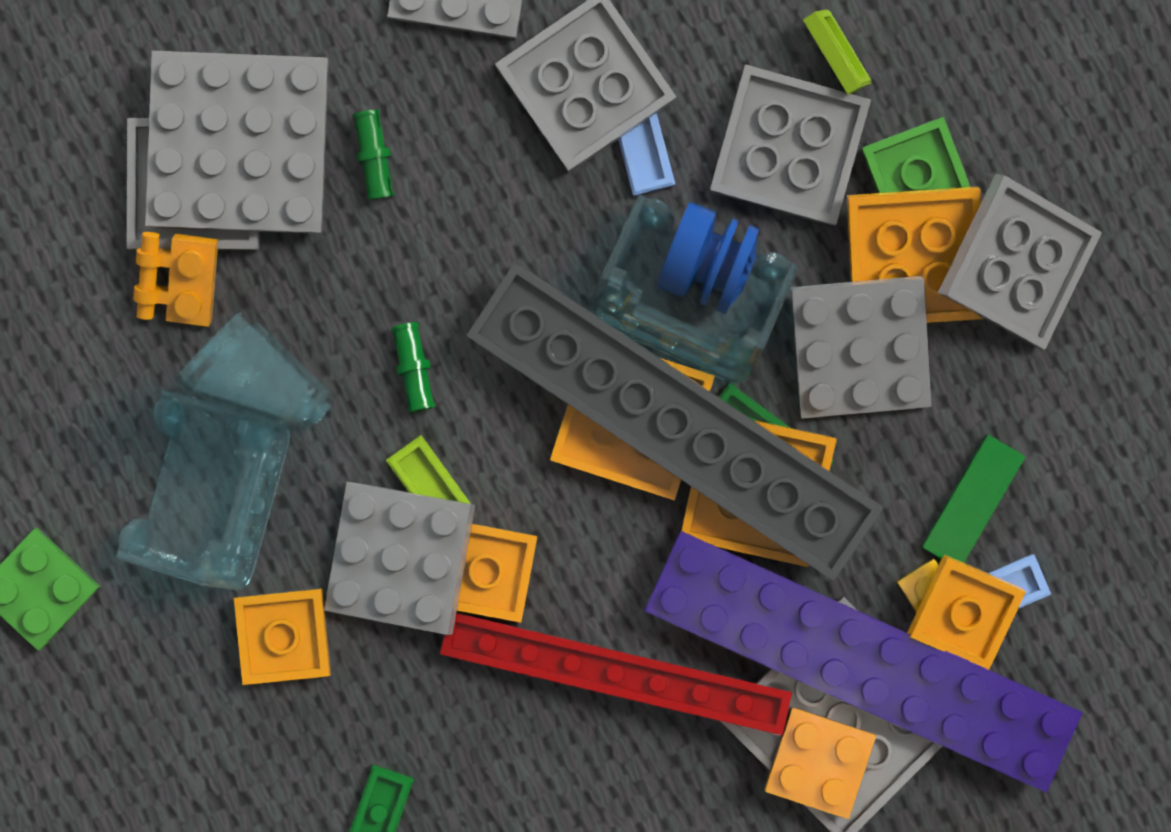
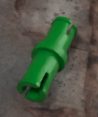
[352,109,395,200]
[391,322,436,413]

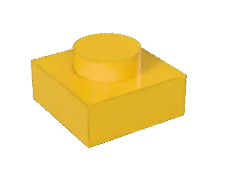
[896,558,938,612]

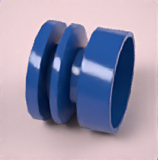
[656,202,760,315]

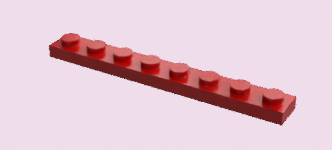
[440,613,792,736]

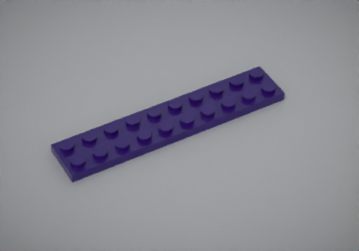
[644,531,1083,793]

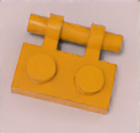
[133,231,219,327]

